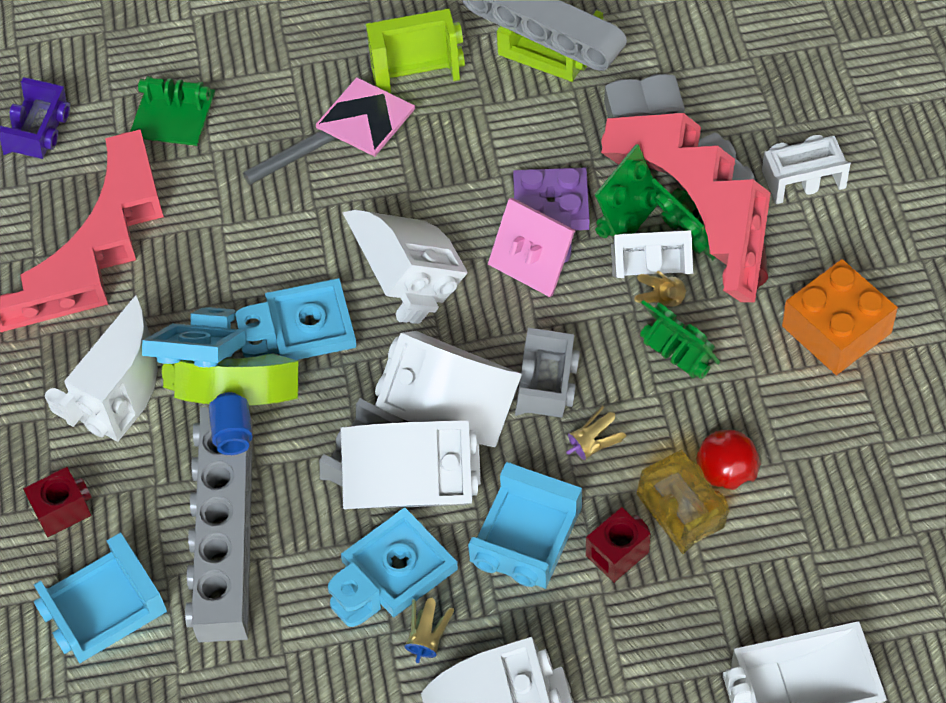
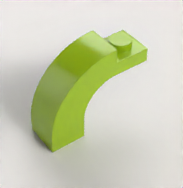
[162,353,298,405]

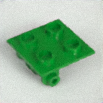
[130,76,216,146]
[595,144,657,238]
[651,178,715,261]
[640,300,720,379]

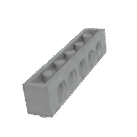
[185,407,253,642]

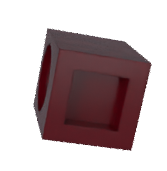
[23,467,92,538]
[586,507,651,583]

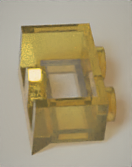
[636,449,730,554]

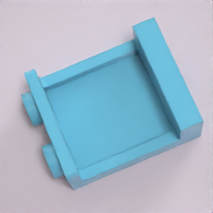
[468,462,582,589]
[33,532,167,664]

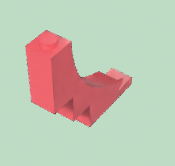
[601,113,771,302]
[0,129,164,332]

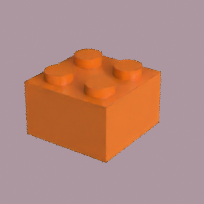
[782,259,898,376]

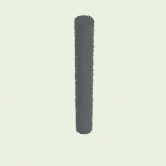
[243,130,336,185]

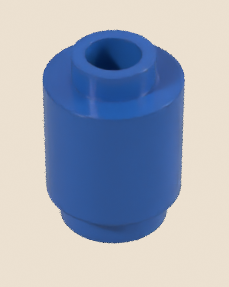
[208,392,253,455]

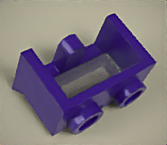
[0,77,70,159]

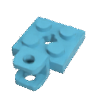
[235,278,356,360]
[142,307,246,367]
[328,507,458,627]

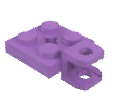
[513,168,589,263]

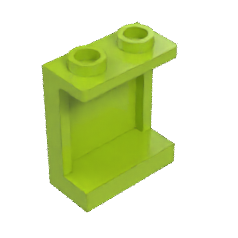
[366,8,465,94]
[497,10,603,82]

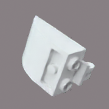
[342,210,468,324]
[45,295,158,442]
[375,331,522,447]
[341,421,481,509]
[723,621,887,703]
[421,637,574,703]

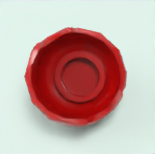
[696,429,761,490]

